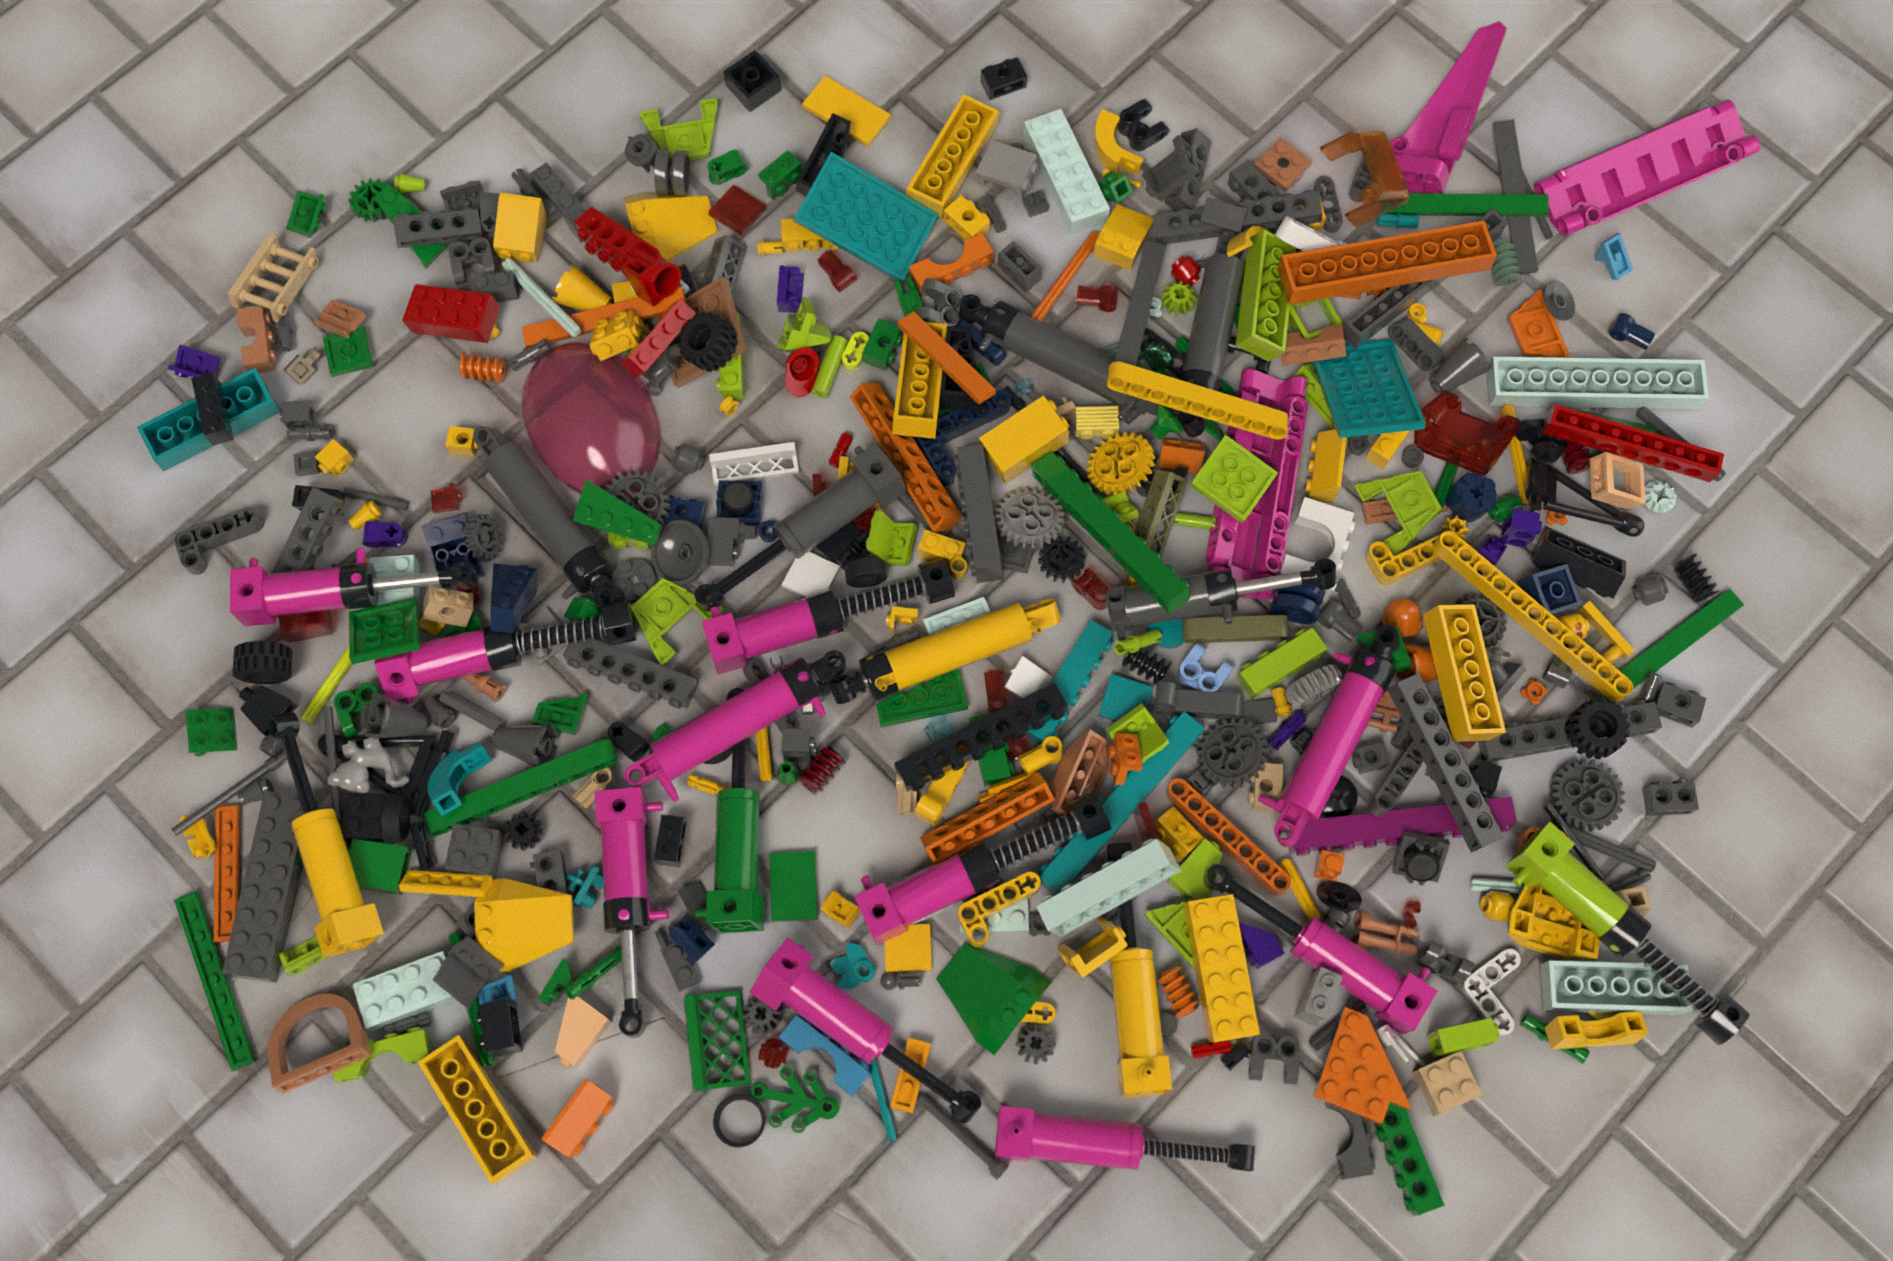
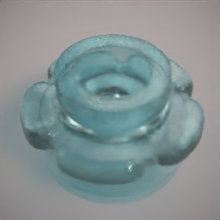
[1014,379,1034,396]

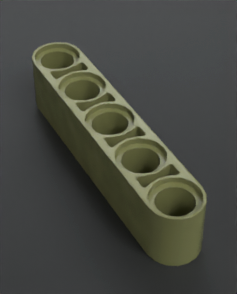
[1182,615,1289,643]

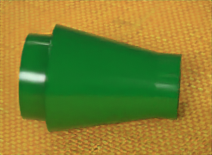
[777,761,799,785]

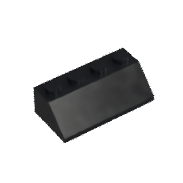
[1532,526,1626,599]

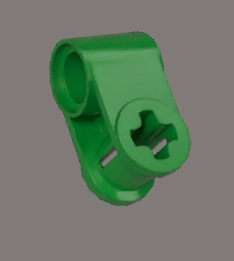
[707,150,748,185]

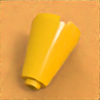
[552,265,613,311]

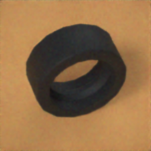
[844,557,887,588]

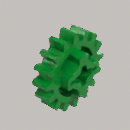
[348,178,387,222]

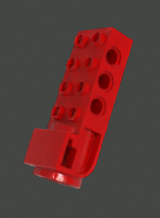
[574,206,681,307]

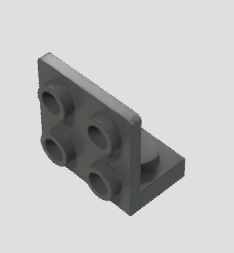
[433,936,503,1008]

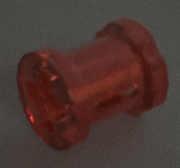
[1008,737,1029,761]

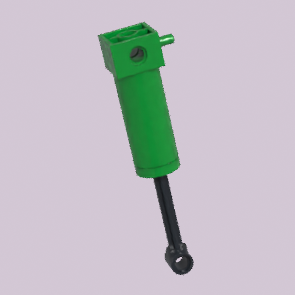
[694,688,765,934]

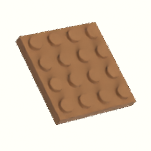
[656,276,747,388]

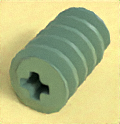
[1492,239,1521,286]

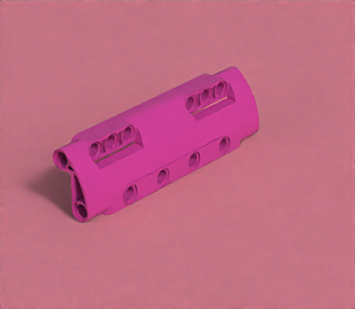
[1205,369,1308,599]

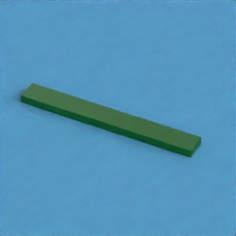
[1380,193,1549,217]
[1603,588,1744,702]
[174,891,257,1071]

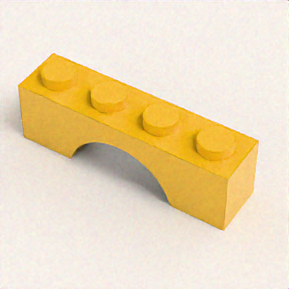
[1545,1011,1649,1049]

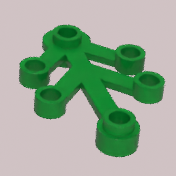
[749,1066,839,1133]

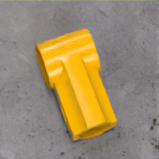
[1018,736,1063,775]

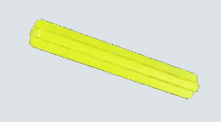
[300,646,352,724]

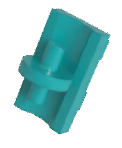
[566,866,603,908]

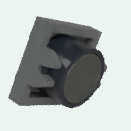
[1392,831,1450,886]

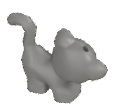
[327,738,409,793]

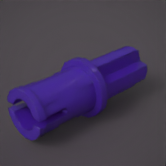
[1267,711,1306,751]

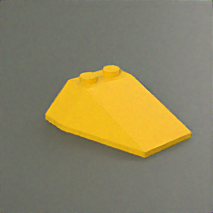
[624,192,718,261]
[1507,866,1600,960]
[474,878,574,972]

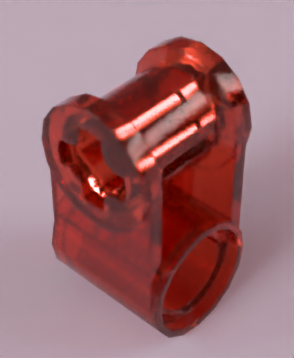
[1071,568,1109,610]

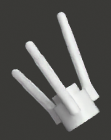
[1375,1024,1425,1067]

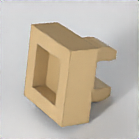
[1053,397,1076,421]

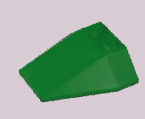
[936,943,1052,1056]

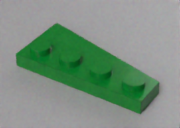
[374,184,450,269]
[573,479,663,546]
[876,669,968,727]

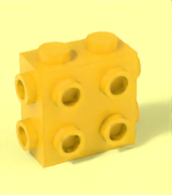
[590,309,643,361]

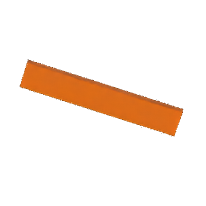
[897,312,996,404]
[214,805,241,943]

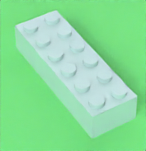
[1023,109,1110,235]
[1036,839,1181,937]
[1540,960,1692,1015]

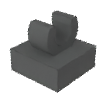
[1022,190,1049,218]

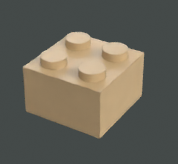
[1412,1051,1482,1116]

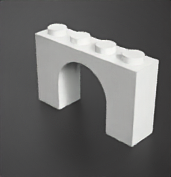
[1278,497,1356,597]

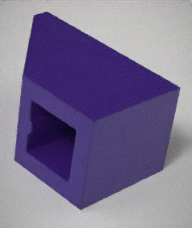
[1477,535,1507,575]
[1239,923,1285,970]

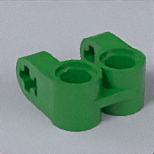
[334,683,382,737]

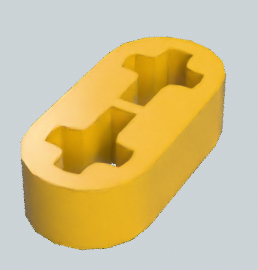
[1020,1002,1056,1025]

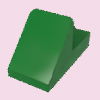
[538,958,574,1007]

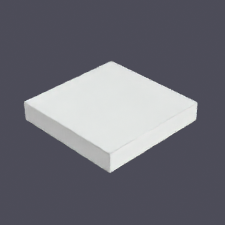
[781,552,840,598]

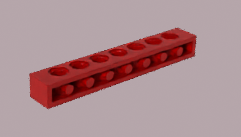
[1542,404,1724,482]

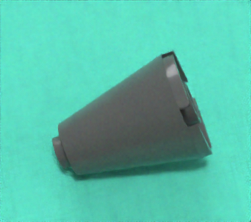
[1430,337,1491,394]
[361,693,428,739]
[492,724,558,767]

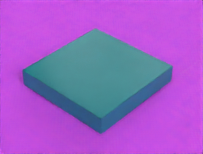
[1098,674,1154,722]

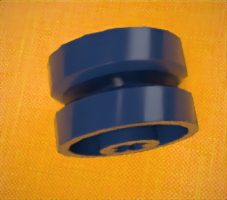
[1270,583,1325,624]

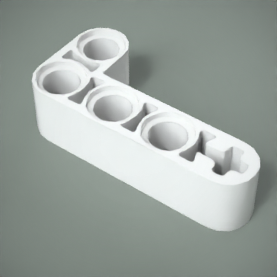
[1275,216,1346,252]

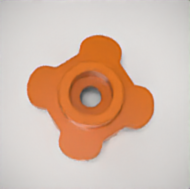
[1545,510,1568,525]
[1521,680,1547,706]

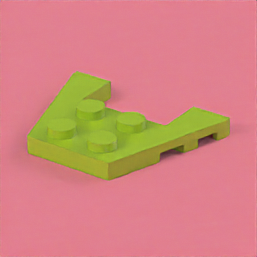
[639,98,718,161]
[1354,471,1442,556]
[631,578,724,666]

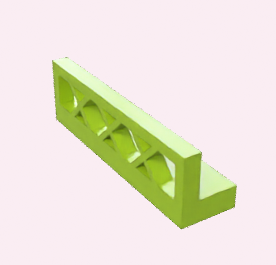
[1294,363,1351,441]

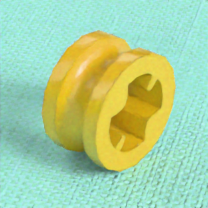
[719,396,740,417]

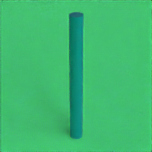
[868,1056,897,1141]

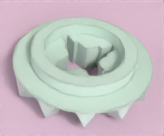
[1644,480,1677,513]

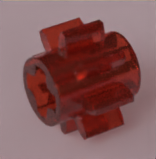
[854,506,876,531]
[759,1038,788,1068]

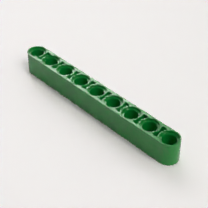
[424,739,618,836]

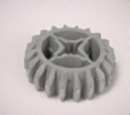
[1285,665,1343,709]

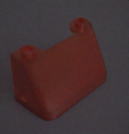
[1414,390,1520,476]

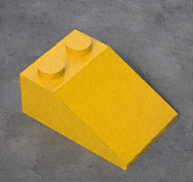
[1093,204,1153,271]

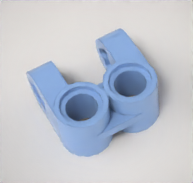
[1177,642,1234,692]

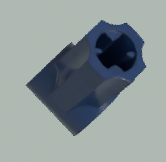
[1609,313,1655,350]

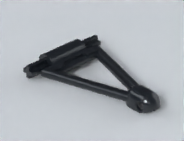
[1525,456,1645,537]
[317,730,455,818]

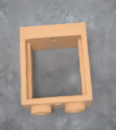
[1590,452,1645,510]

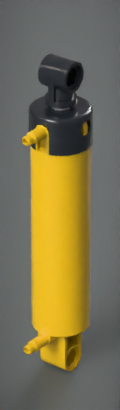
[829,599,1061,704]

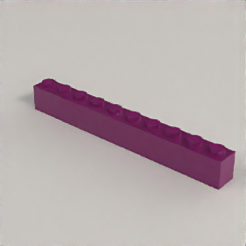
[1286,797,1517,856]

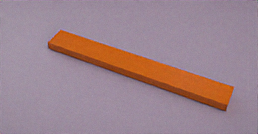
[522,286,686,347]

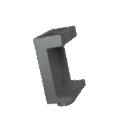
[1141,135,1199,201]

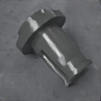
[625,134,658,173]

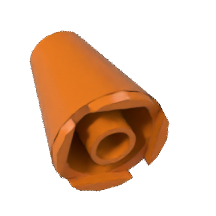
[1396,644,1438,683]

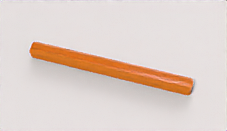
[1030,231,1100,322]

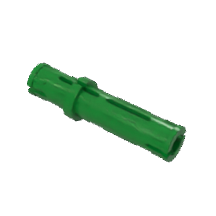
[564,946,622,1000]
[1520,1013,1590,1064]

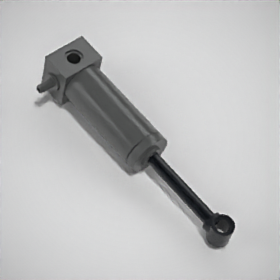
[695,443,907,612]

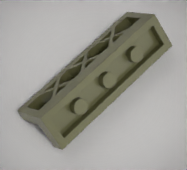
[1134,469,1188,557]

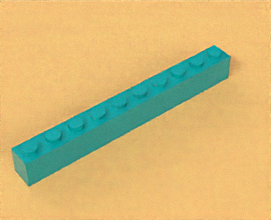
[1038,711,1205,896]

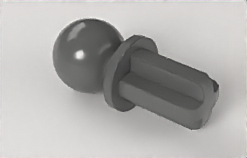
[880,971,922,990]

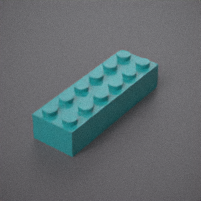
[137,368,280,471]

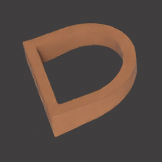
[268,994,372,1094]

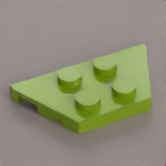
[1143,899,1195,971]

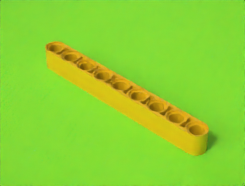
[1107,361,1288,440]

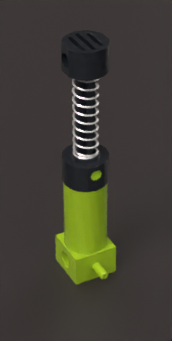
[1505,822,1750,1045]

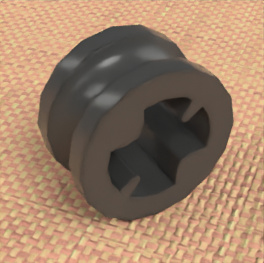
[1348,436,1369,456]

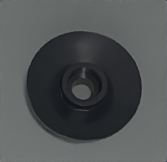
[1321,776,1358,818]
[1316,881,1362,912]

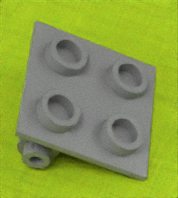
[516,608,569,667]

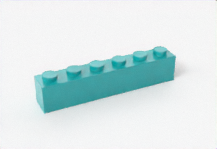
[1025,620,1114,745]

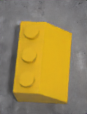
[1305,429,1347,503]

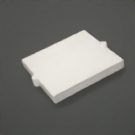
[1004,656,1053,699]

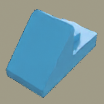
[1595,233,1633,280]
[478,976,517,1005]

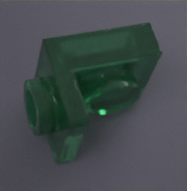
[1138,342,1175,372]

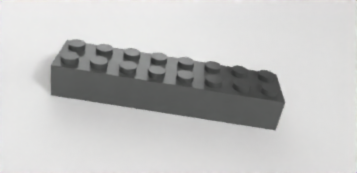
[222,792,317,983]

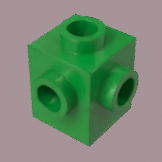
[1098,171,1133,203]

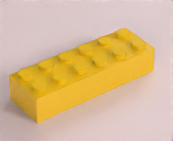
[906,94,999,219]
[892,322,947,439]
[1423,605,1506,742]
[1183,894,1260,1042]
[418,1035,537,1185]

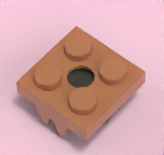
[1254,137,1312,192]

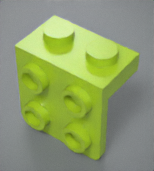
[866,510,917,566]
[1106,703,1169,764]

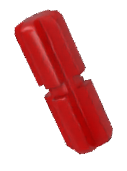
[829,432,852,468]
[1191,1040,1231,1058]

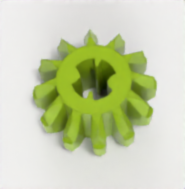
[1161,280,1197,317]

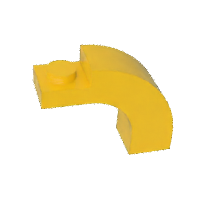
[1094,109,1144,175]

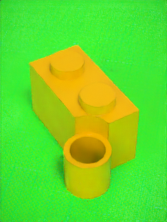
[917,530,967,579]

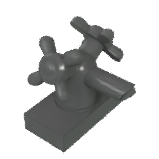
[1485,647,1526,702]

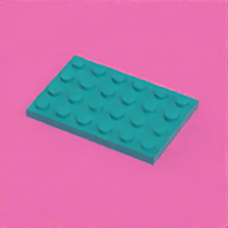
[793,152,939,283]
[1312,339,1426,438]

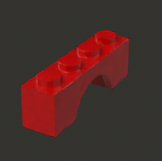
[620,298,696,378]

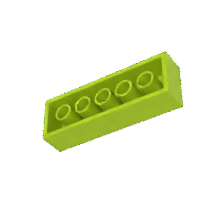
[1235,229,1296,362]

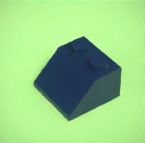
[1517,564,1582,619]

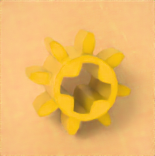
[1440,515,1469,540]

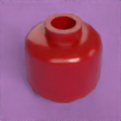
[1170,255,1201,286]

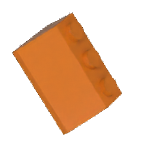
[541,1078,615,1159]

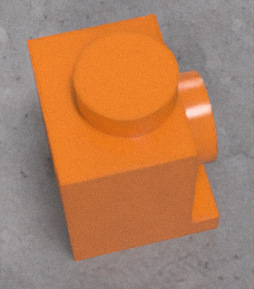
[1313,850,1345,882]

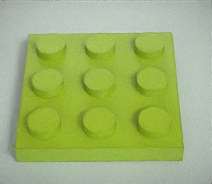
[1189,435,1278,523]

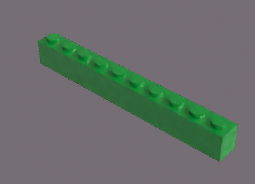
[1031,451,1190,614]

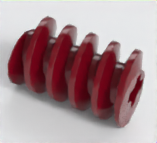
[1561,441,1592,474]
[797,746,846,795]

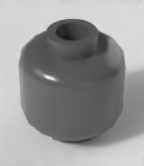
[670,443,704,474]
[1633,574,1668,606]

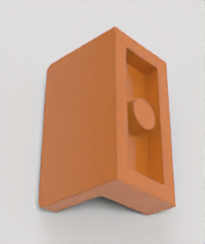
[1159,438,1205,474]

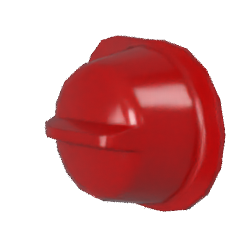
[785,347,819,397]

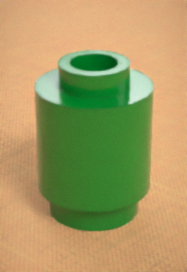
[1488,495,1522,523]

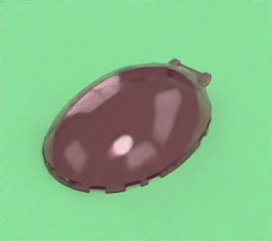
[521,342,660,496]

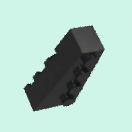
[796,113,851,196]
[940,327,983,412]

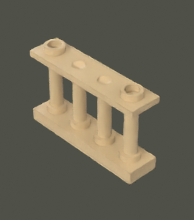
[227,233,319,323]

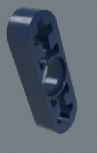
[954,319,1006,366]

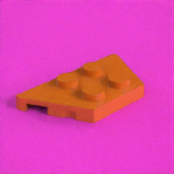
[1508,289,1571,358]

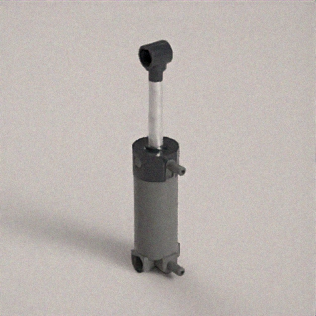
[1105,559,1337,641]

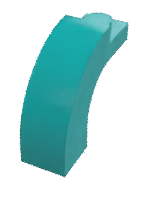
[427,741,492,816]

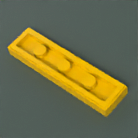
[398,870,493,897]

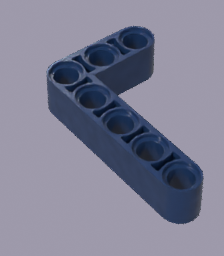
[917,390,1011,486]

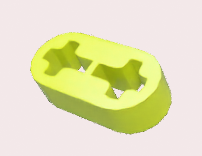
[842,332,869,371]

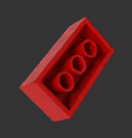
[402,284,500,343]

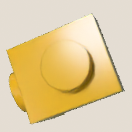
[820,890,861,929]

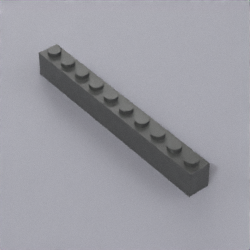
[1343,209,1508,350]

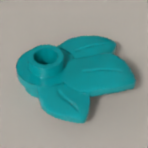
[830,943,875,990]

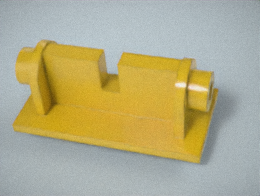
[179,810,216,860]

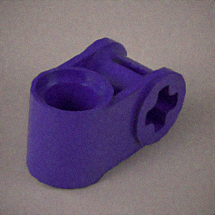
[362,521,408,548]

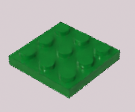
[349,597,420,664]

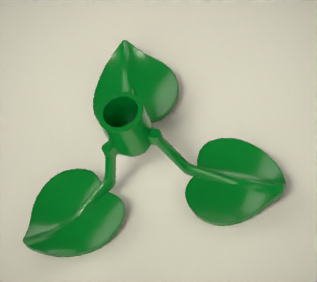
[1150,369,1224,441]

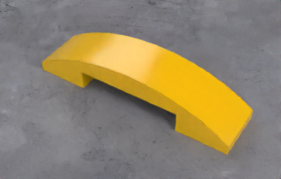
[1227,226,1268,257]

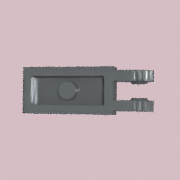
[654,924,701,992]

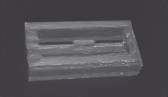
[592,973,642,1017]

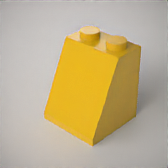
[493,192,548,263]

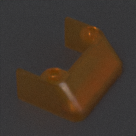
[1320,131,1410,228]

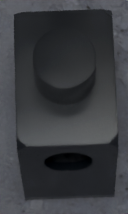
[239,685,298,736]

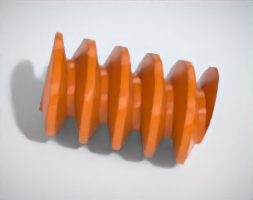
[459,352,507,383]
[1157,965,1199,1019]

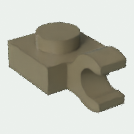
[283,348,321,385]

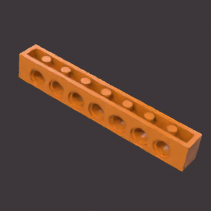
[850,383,963,532]

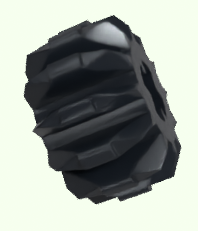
[504,812,544,851]

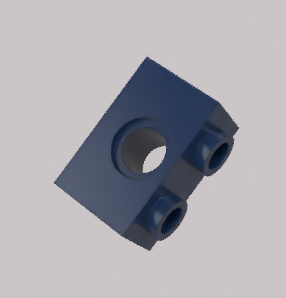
[662,495,706,530]

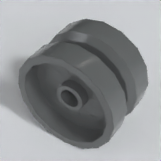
[654,149,690,197]

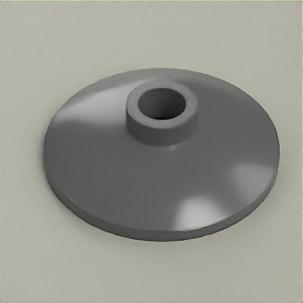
[1543,281,1575,321]

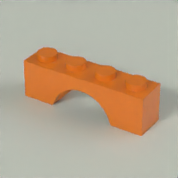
[909,233,994,296]

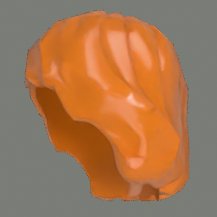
[1381,598,1423,638]

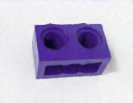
[1500,508,1542,548]

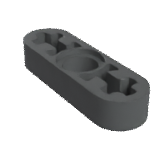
[1313,176,1343,233]

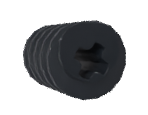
[1674,553,1720,603]
[1122,648,1172,685]

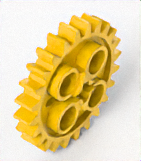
[1086,431,1155,496]

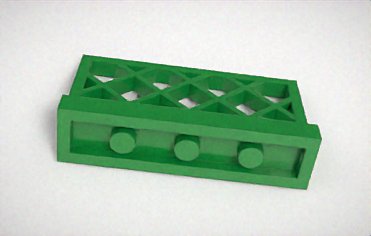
[683,990,750,1093]

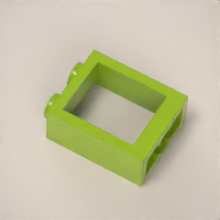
[1288,298,1343,339]
[1426,1018,1500,1058]

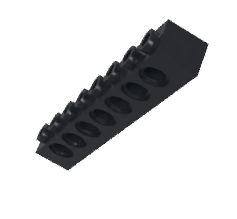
[894,682,1068,792]

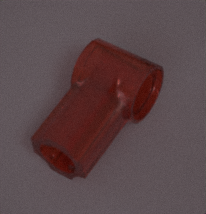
[817,250,857,292]
[1076,285,1118,312]
[984,670,1007,713]

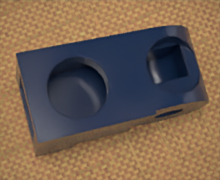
[669,917,715,966]

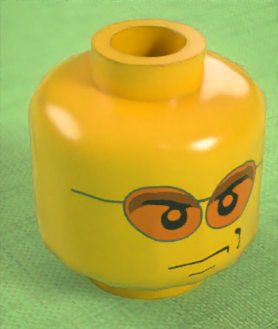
[1558,613,1590,640]

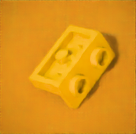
[1149,806,1204,863]

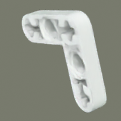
[1461,949,1521,1036]

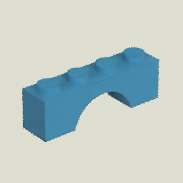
[779,1015,871,1098]

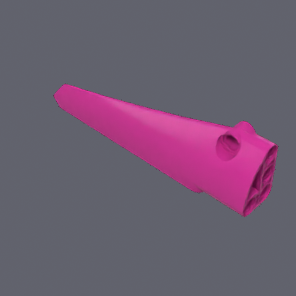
[1383,21,1507,194]

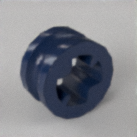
[759,521,778,543]

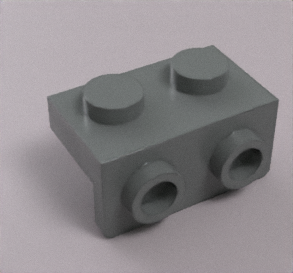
[440,180,484,214]

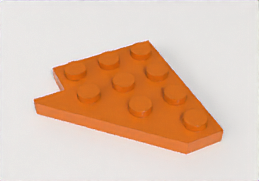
[1313,1007,1410,1124]

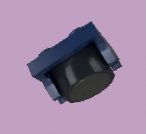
[716,480,762,525]

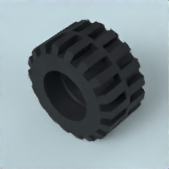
[678,312,737,372]
[233,641,293,684]
[1566,698,1631,759]

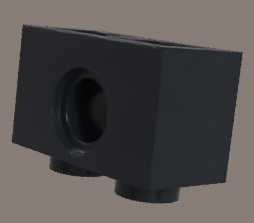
[980,57,1027,101]

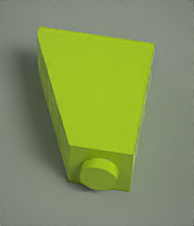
[1167,838,1223,900]

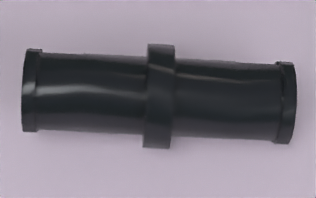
[409,822,435,870]

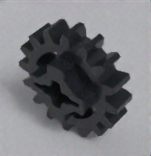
[1038,536,1085,583]

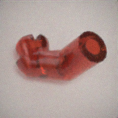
[1402,900,1421,929]

